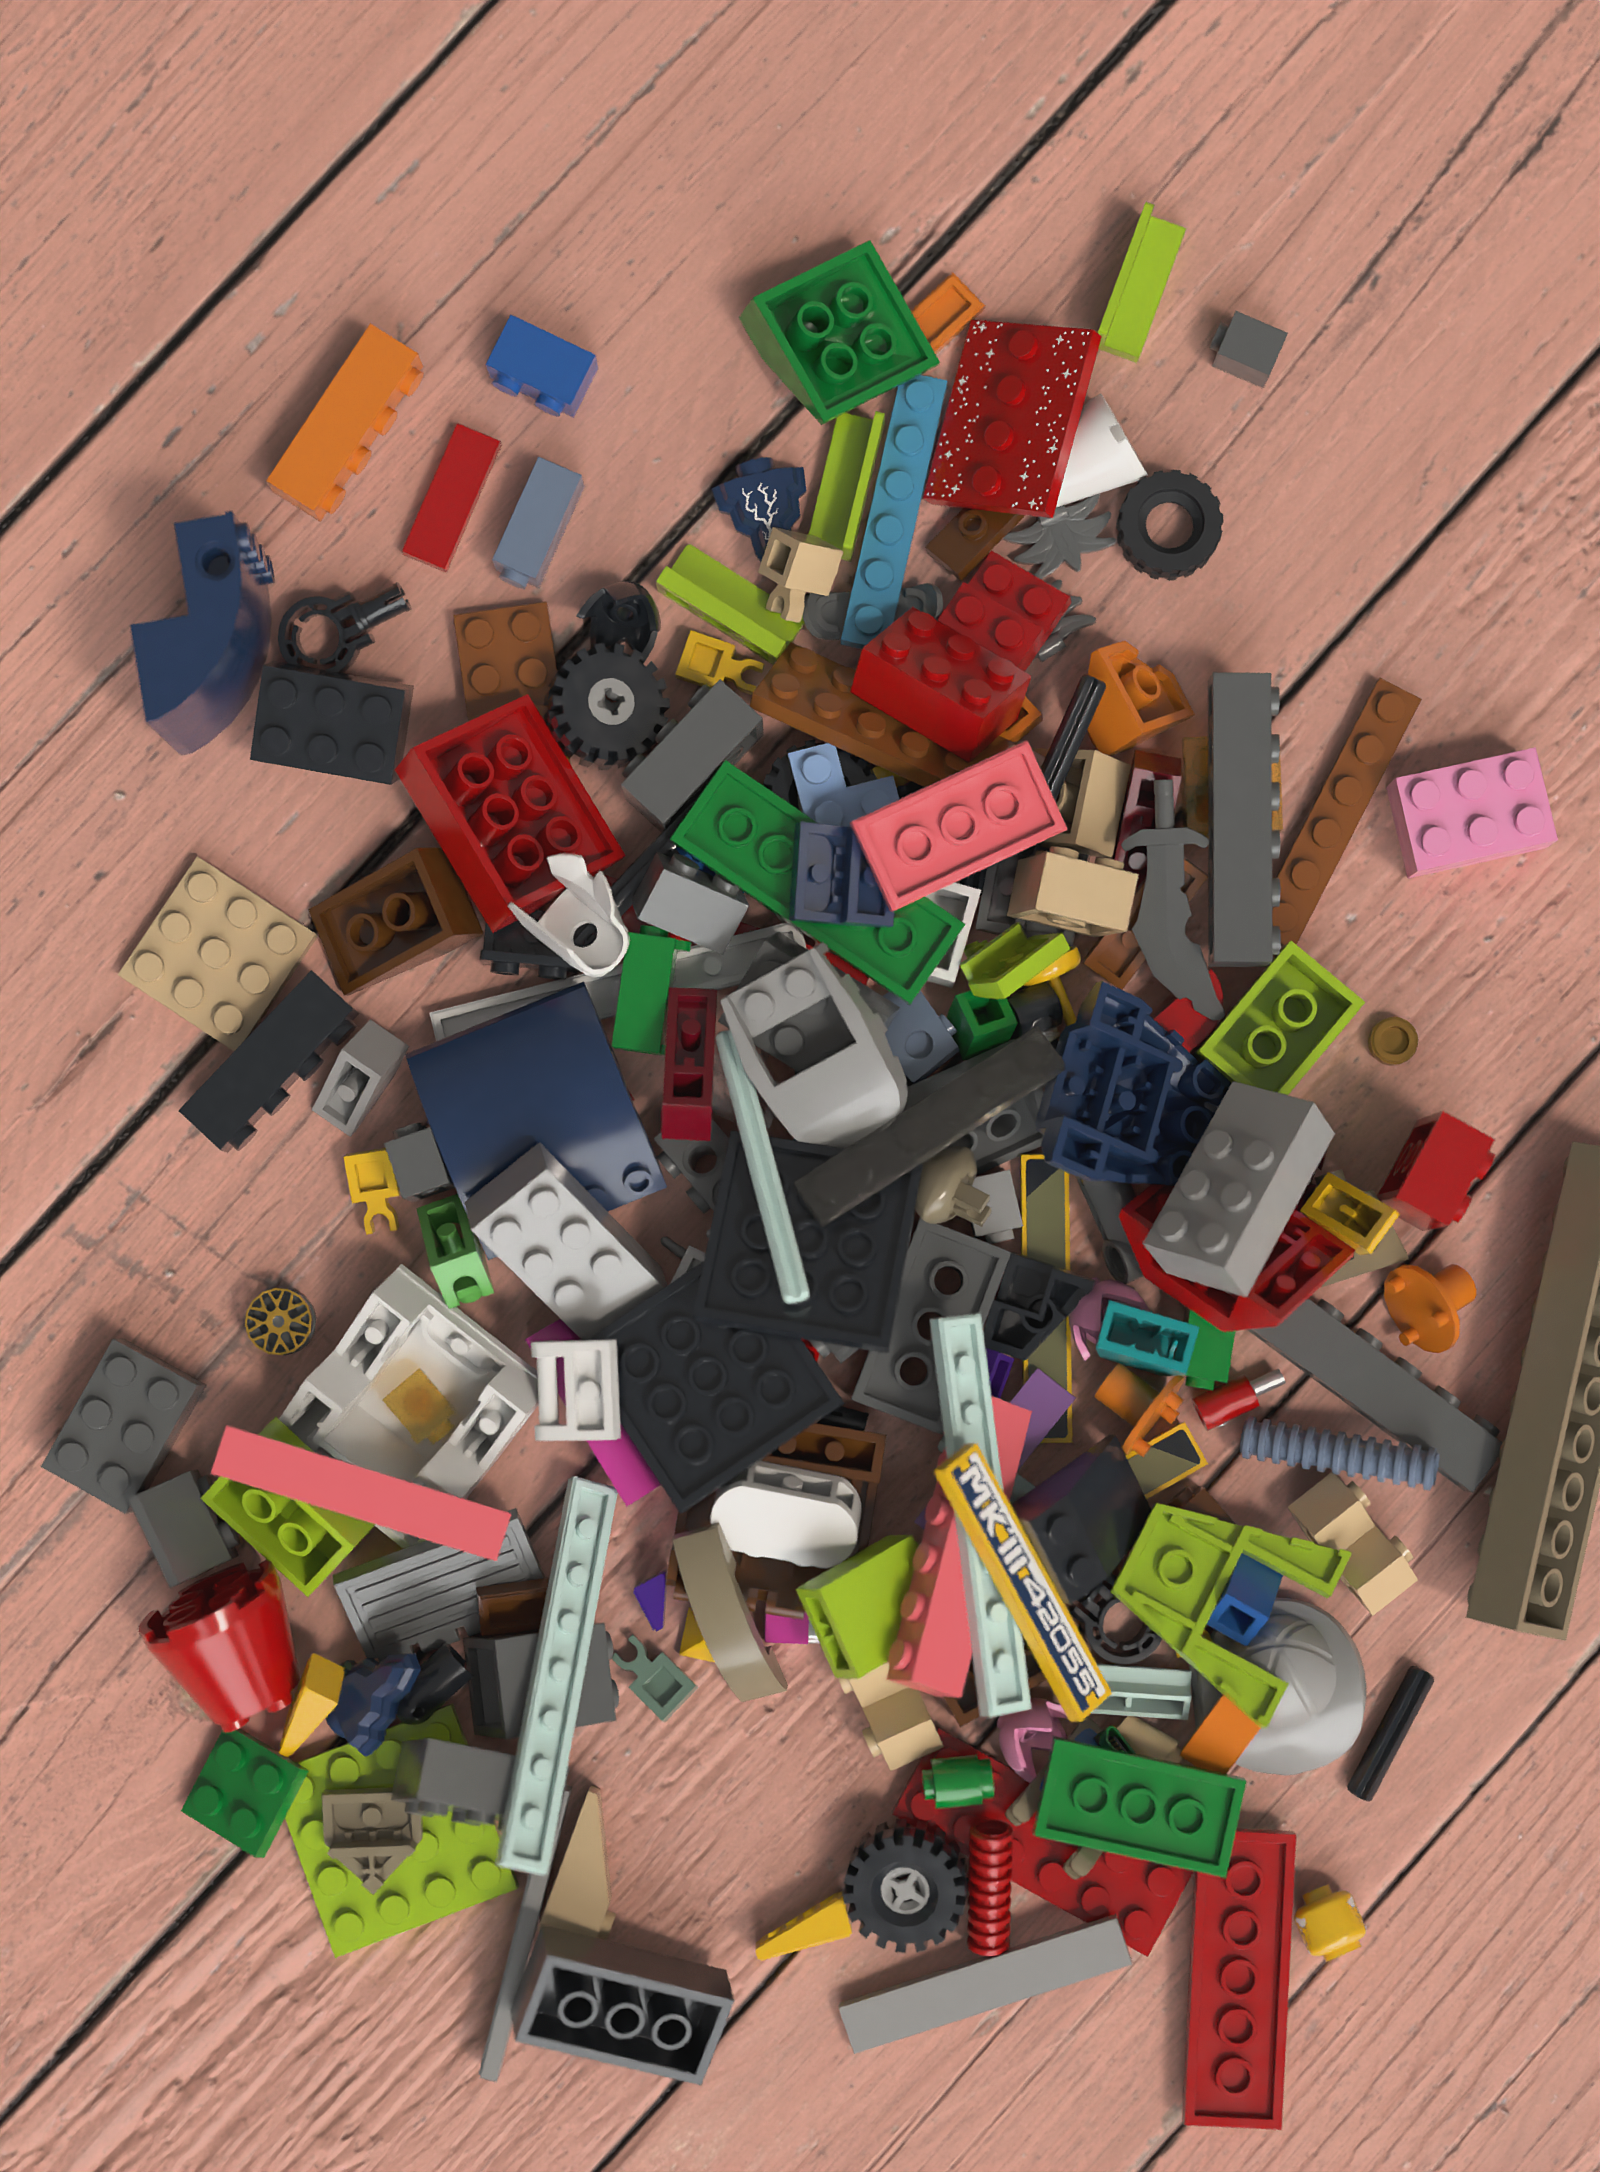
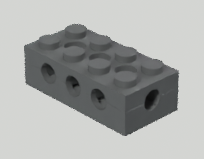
[850,1218,1011,1434]

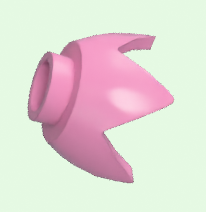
[1068,1277,1151,1361]
[997,1698,1068,1783]

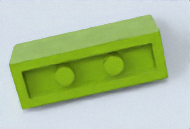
[1098,202,1186,363]
[808,411,885,562]
[656,544,805,665]

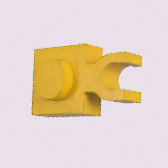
[675,630,764,695]
[343,1148,401,1235]

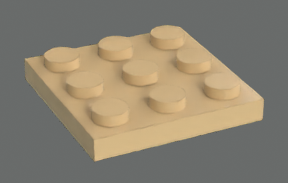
[118,856,318,1051]

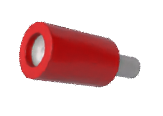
[1192,1368,1286,1431]

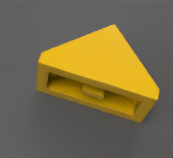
[1300,1172,1399,1255]

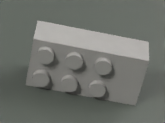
[1143,1082,1335,1297]
[465,1142,667,1340]

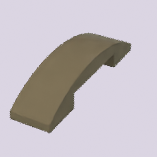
[673,1523,788,1702]

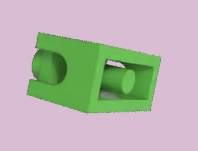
[416,1194,495,1309]

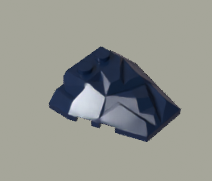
[1035,981,1232,1186]

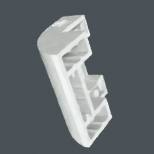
[279,1264,539,1549]

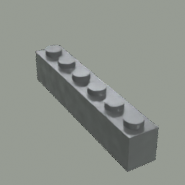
[1208,672,1281,967]
[1248,1299,1503,1493]

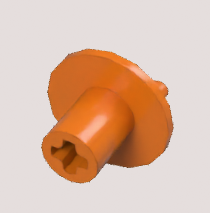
[1384,1264,1477,1354]
[1094,1363,1185,1457]

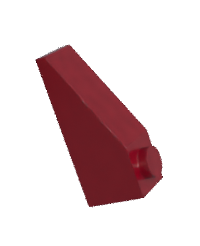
[1112,750,1182,890]
[662,987,717,1141]

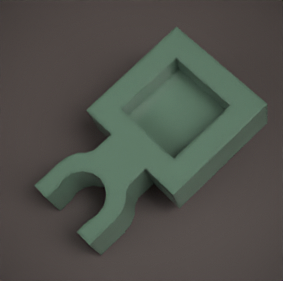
[612,1634,699,1722]

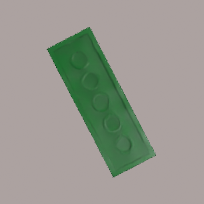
[670,760,965,1005]

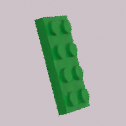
[1032,1736,1247,1878]

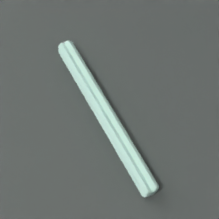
[716,1030,809,1304]

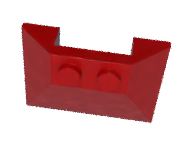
[1118,1184,1356,1332]

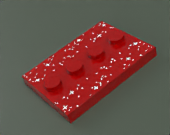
[923,320,1102,518]

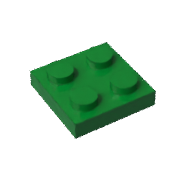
[181,1728,309,1858]

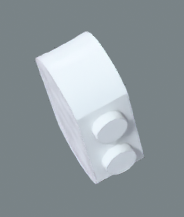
[711,1461,861,1568]

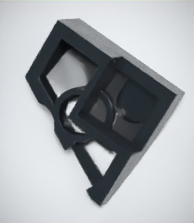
[983,1252,1096,1361]

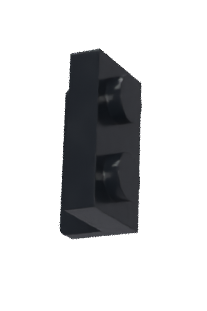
[480,910,578,980]

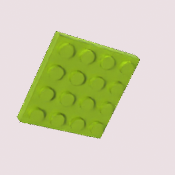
[285,1703,519,1958]

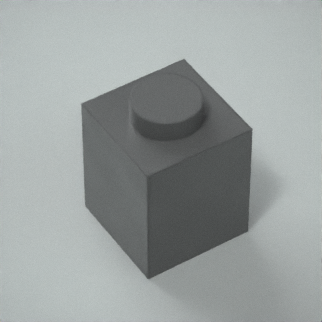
[1210,311,1288,388]

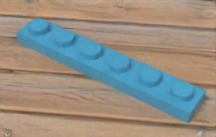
[841,375,947,649]

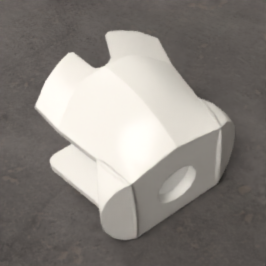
[508,853,630,978]

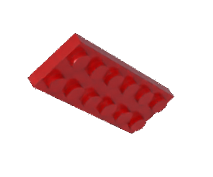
[892,1727,1194,1957]
[1182,1828,1296,2130]

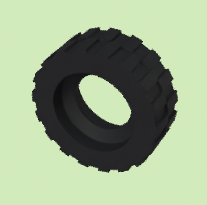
[1116,470,1224,581]

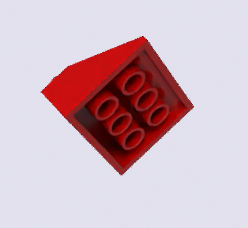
[394,694,626,933]

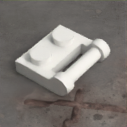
[531,1339,621,1441]

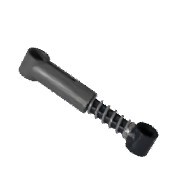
[1006,982,1144,1285]

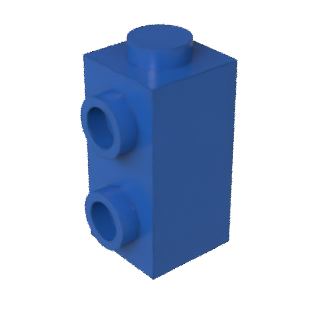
[1207,1553,1283,1647]

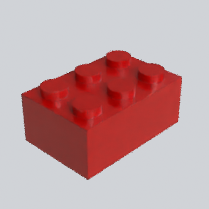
[850,607,1032,762]
[1376,1111,1495,1231]

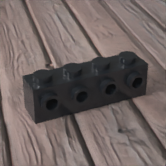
[178,970,359,1153]

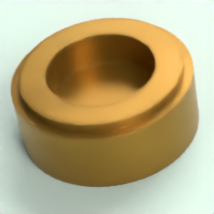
[1368,1017,1418,1066]

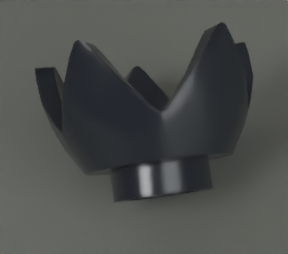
[576,581,661,664]

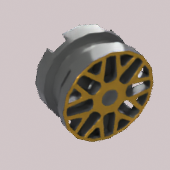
[245,1288,317,1355]

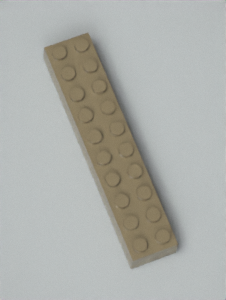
[1466,1142,1600,1641]

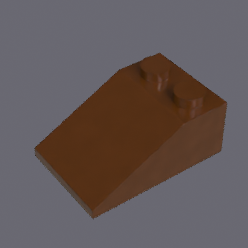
[308,847,484,996]

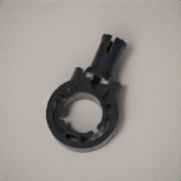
[278,582,411,673]
[1068,1573,1162,1664]

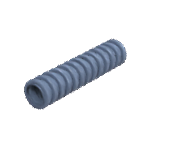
[1240,1416,1439,1490]

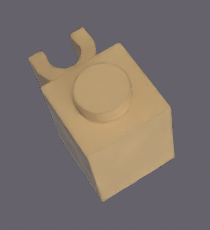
[758,527,843,623]

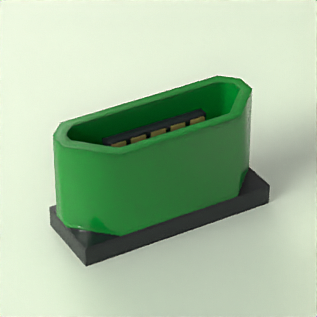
[1093,1726,1136,1754]

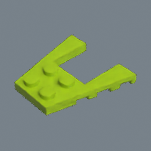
[1110,1503,1352,1729]

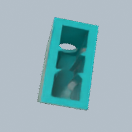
[1096,1300,1199,1377]

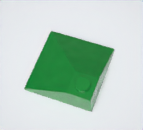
[739,240,940,425]

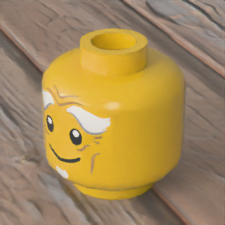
[1294,1884,1367,1962]

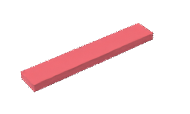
[211,1425,511,1561]

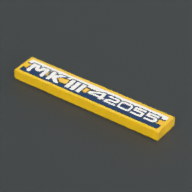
[934,1443,1112,1722]

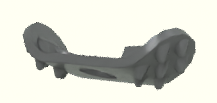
[803,583,943,640]

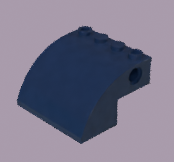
[130,511,275,755]
[406,981,667,1260]

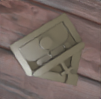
[322,1787,423,1895]

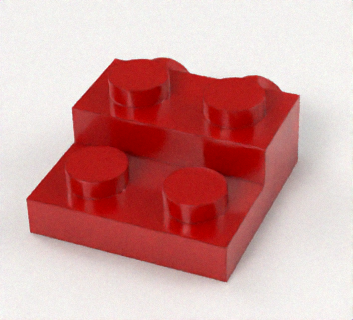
[937,550,1072,671]

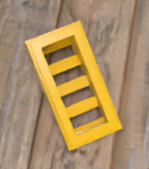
[279,1654,344,1758]
[755,1891,852,1961]

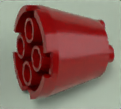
[138,1559,301,1733]

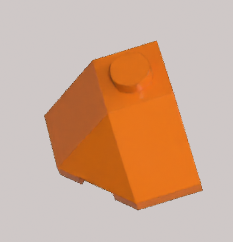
[1087,640,1195,756]

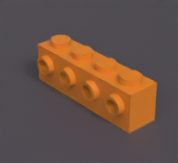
[266,323,424,522]

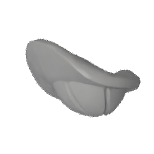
[1197,1598,1367,1775]

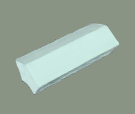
[1091,1663,1191,1720]

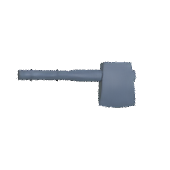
[793,990,960,1141]

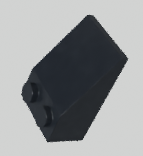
[1011,1434,1151,1605]

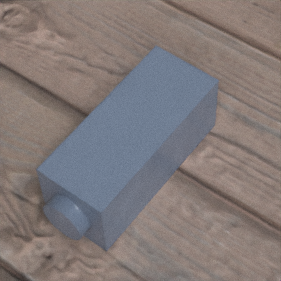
[492,457,585,589]

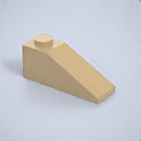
[537,1785,616,1940]

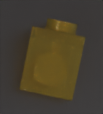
[382,1368,458,1445]

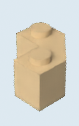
[1287,1472,1418,1616]
[838,1662,944,1771]

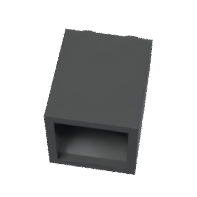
[463,1622,619,1739]

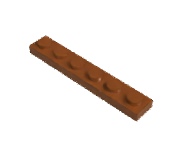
[1272,678,1422,948]

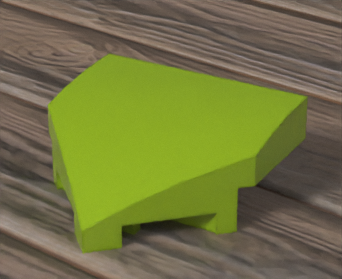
[960,922,1071,999]

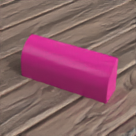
[525,1319,661,1507]

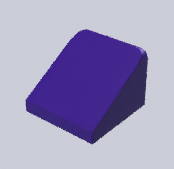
[633,1569,667,1632]

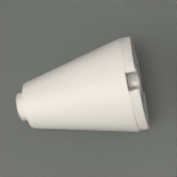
[1056,394,1148,507]

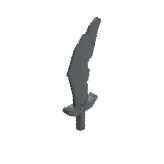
[1121,779,1225,1020]

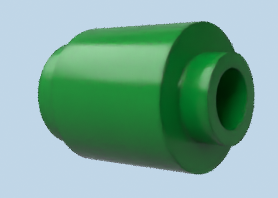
[922,1755,994,1809]

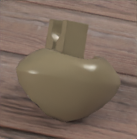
[916,1146,992,1227]

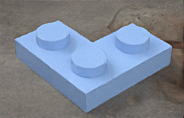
[788,743,899,827]

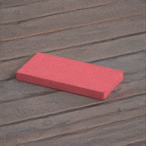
[850,740,1068,912]

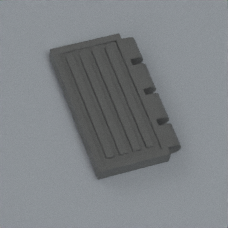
[333,1508,546,1662]

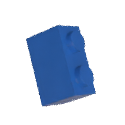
[486,315,598,418]

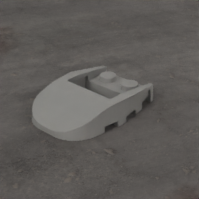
[720,942,908,1150]

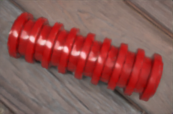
[966,1819,1014,1956]

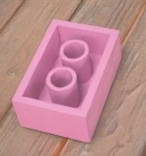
[1386,747,1558,879]

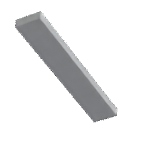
[479,1785,573,2082]
[839,1914,1132,2054]

